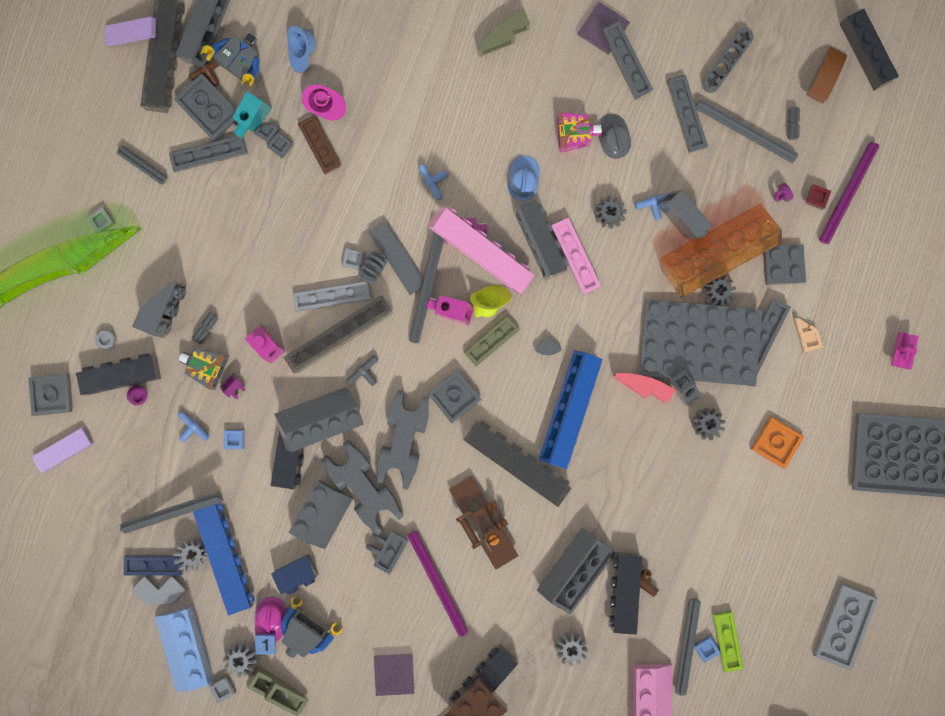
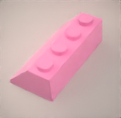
[633,663,672,716]

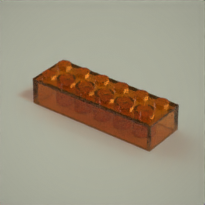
[659,203,782,298]

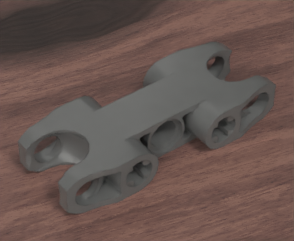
[377,390,430,490]
[322,440,404,535]

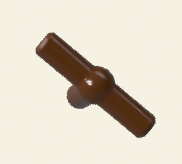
[189,60,220,87]

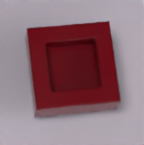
[805,184,831,210]

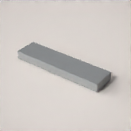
[293,281,372,312]

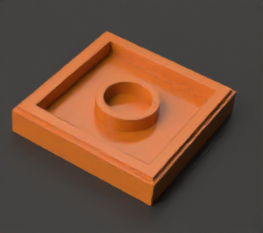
[751,416,804,469]

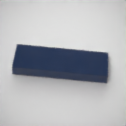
[124,555,183,576]

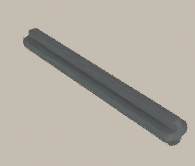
[675,599,701,696]

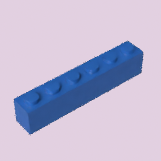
[538,350,603,469]
[193,502,255,616]

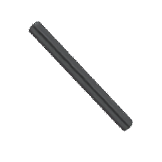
[696,99,798,163]
[409,233,444,343]
[120,492,223,534]

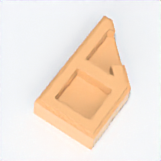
[793,317,823,352]

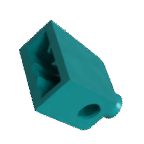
[232,91,272,138]

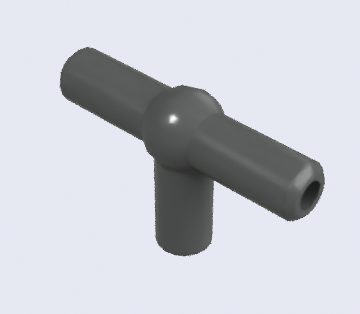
[346,355,378,386]

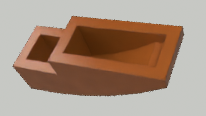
[806,47,847,104]

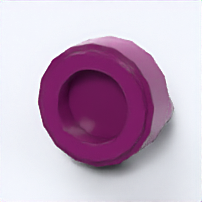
[773,182,794,202]
[126,385,147,405]

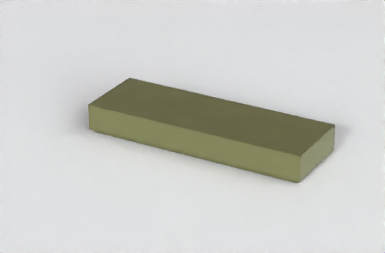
[464,315,520,367]

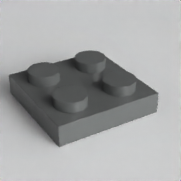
[764,244,806,285]
[428,370,482,423]
[28,374,72,416]

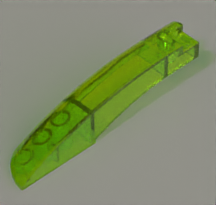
[0,226,142,309]

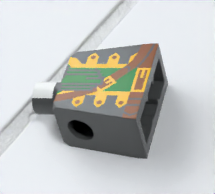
[179,349,229,390]

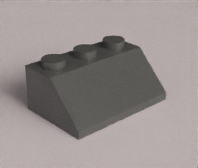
[289,480,353,549]

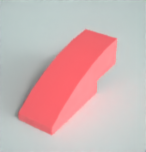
[613,373,676,403]

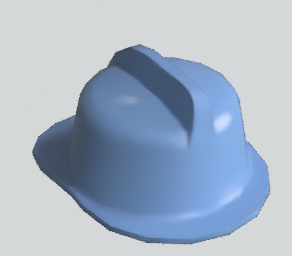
[287,25,316,73]
[508,156,540,201]

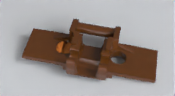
[449,476,519,570]

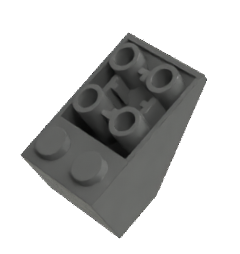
[132,281,186,338]

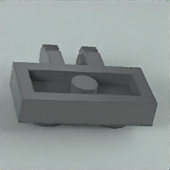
[365,531,409,575]

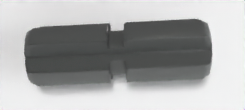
[788,107,800,140]
[193,313,218,344]

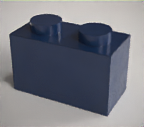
[271,554,319,595]

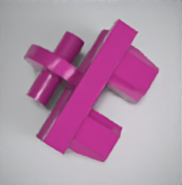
[891,332,919,370]

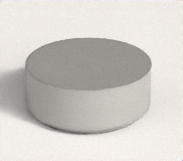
[95,330,117,349]

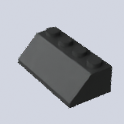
[514,200,569,281]
[274,387,364,452]
[536,528,616,615]

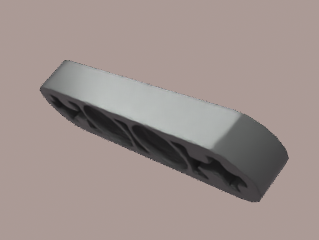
[702,28,753,93]

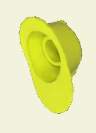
[470,285,512,317]

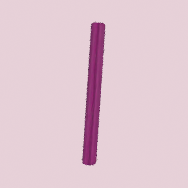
[819,142,879,245]
[408,531,468,637]

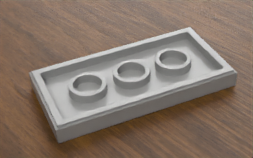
[813,583,878,671]

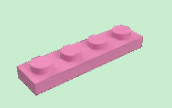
[551,217,601,295]

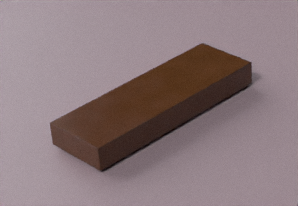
[298,115,341,175]

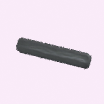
[117,146,168,185]

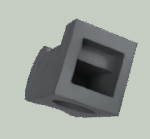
[670,370,700,406]

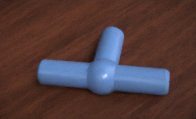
[418,164,448,200]
[634,192,670,220]
[178,411,209,442]

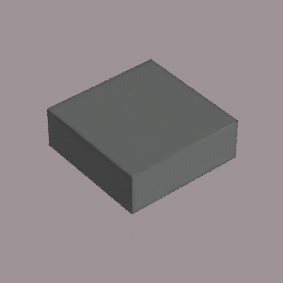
[267,132,294,159]

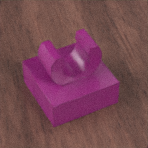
[220,373,245,399]

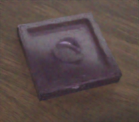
[577,2,630,55]
[374,653,415,696]

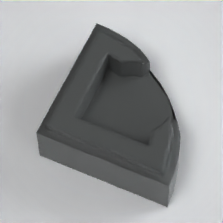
[253,124,280,143]
[535,337,562,355]

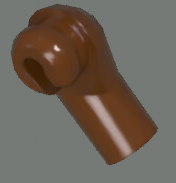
[640,569,659,597]

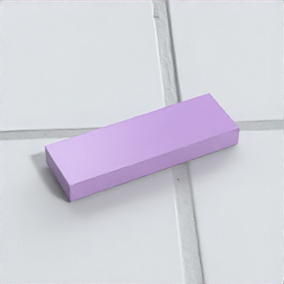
[105,16,156,46]
[32,428,93,473]

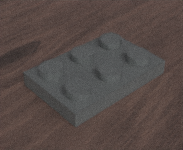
[174,73,236,141]

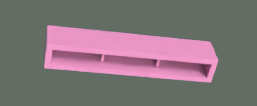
[427,206,534,294]

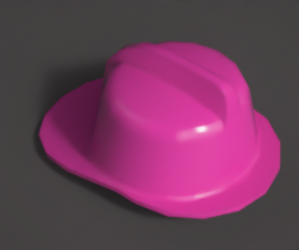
[302,84,346,121]
[255,596,286,642]

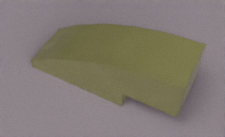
[478,10,530,57]
[246,666,308,716]

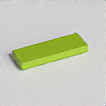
[713,610,744,673]

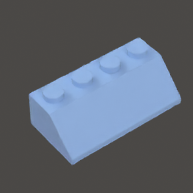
[155,605,214,692]

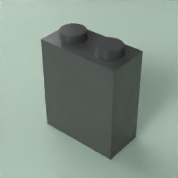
[657,190,712,239]

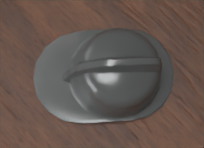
[598,114,631,159]

